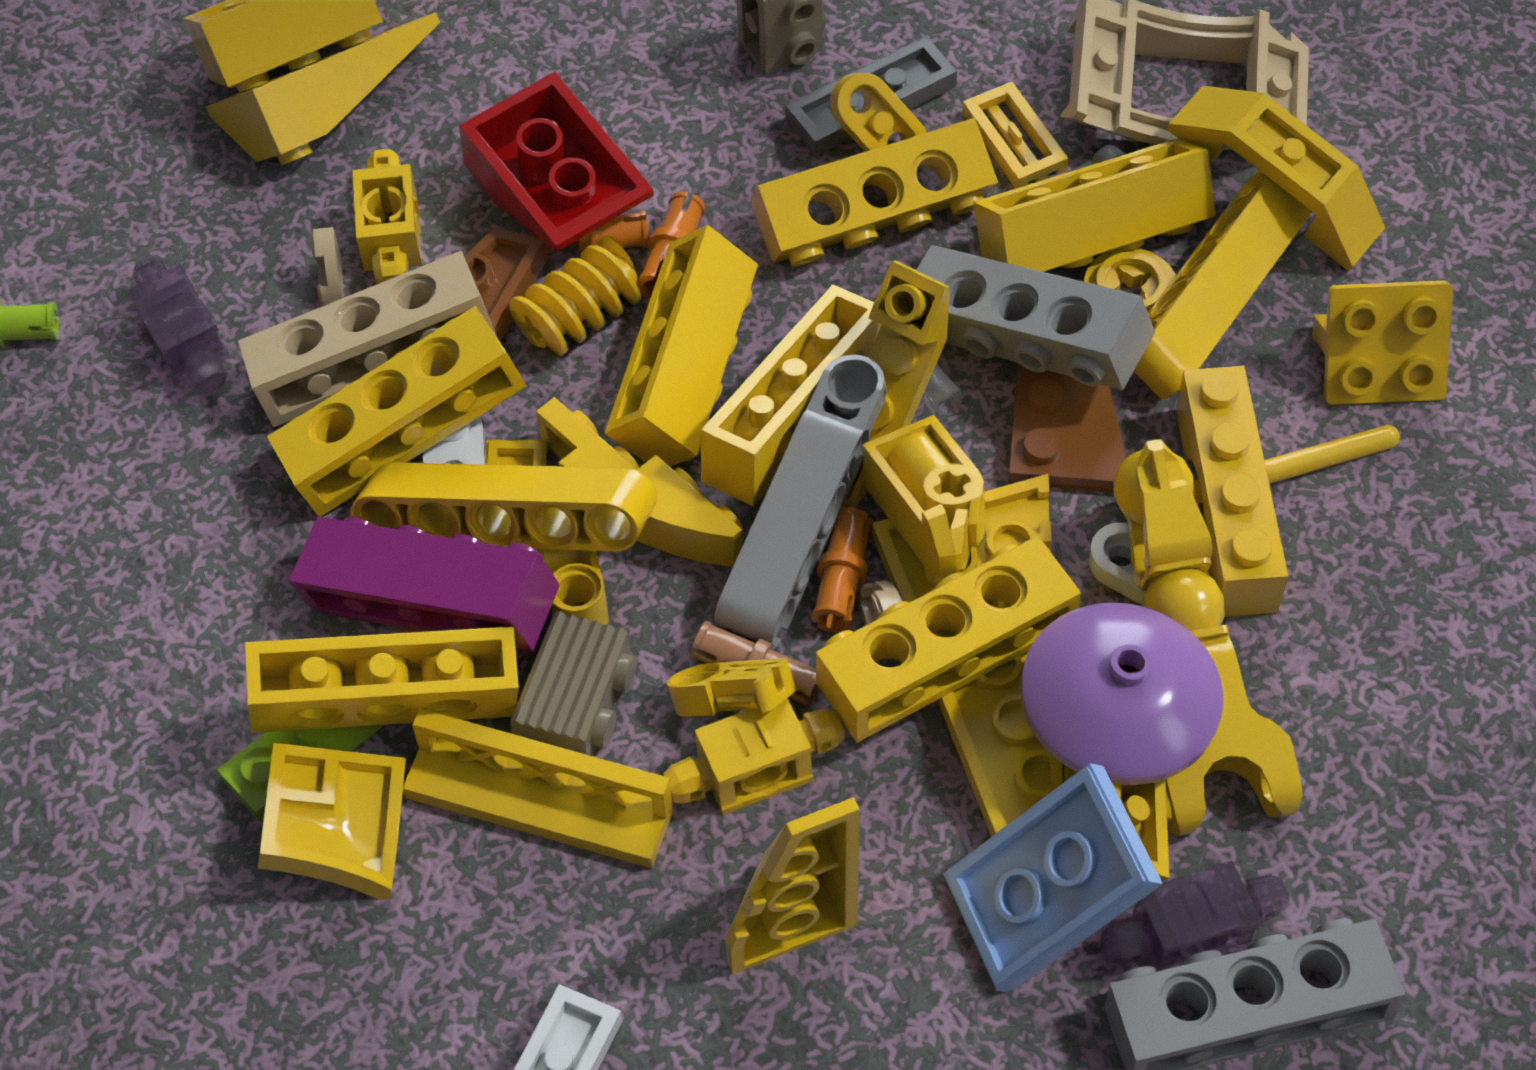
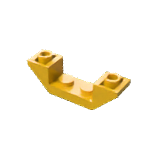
[1166,86,1385,272]
[842,260,950,508]

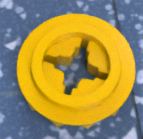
[1084,248,1176,312]

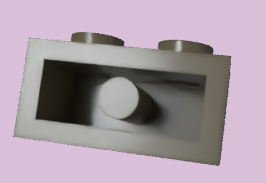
[736,0,826,76]

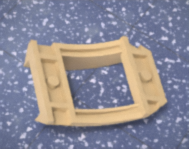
[1060,0,1309,150]

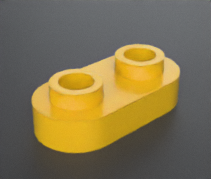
[830,73,927,152]

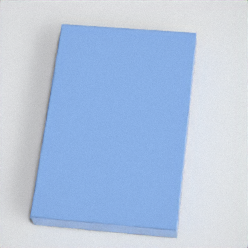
[943,763,1163,992]

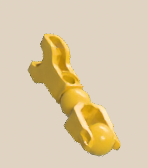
[1113,439,1303,836]

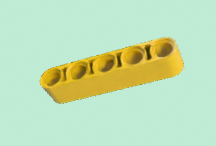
[1134,170,1312,400]
[350,462,657,552]

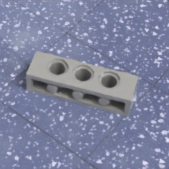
[916,245,1155,390]
[1104,918,1406,1070]

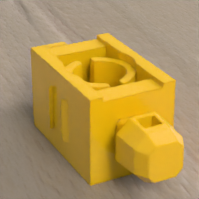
[352,149,422,284]
[663,698,845,815]

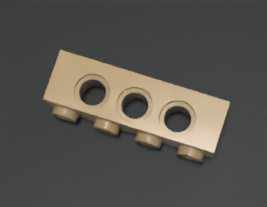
[238,250,497,427]

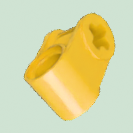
[535,549,609,625]

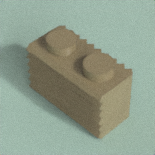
[510,611,637,756]

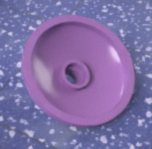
[1020,603,1223,785]

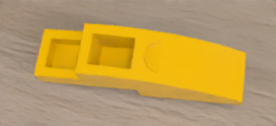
[536,397,743,567]

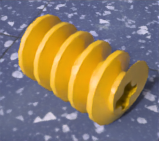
[509,235,641,356]

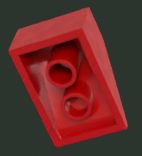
[459,71,654,252]

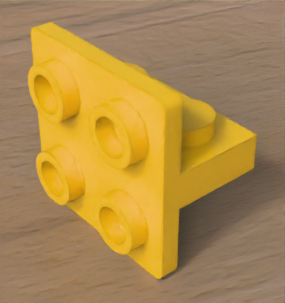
[1312,280,1453,405]

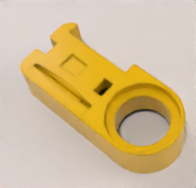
[667,658,797,717]

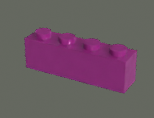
[288,516,560,651]

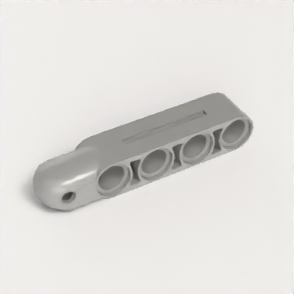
[714,354,887,649]

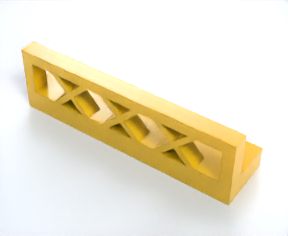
[403,708,674,868]

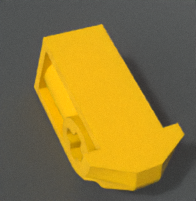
[862,415,985,586]

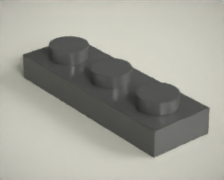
[785,36,957,156]

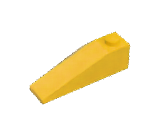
[206,12,440,165]
[725,797,860,975]

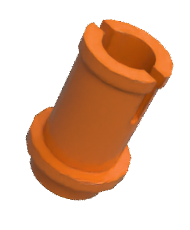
[577,210,649,252]

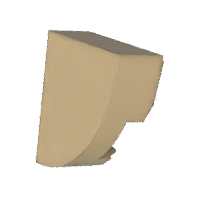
[311,227,344,306]
[856,580,902,626]

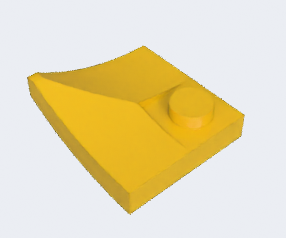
[258,743,406,900]

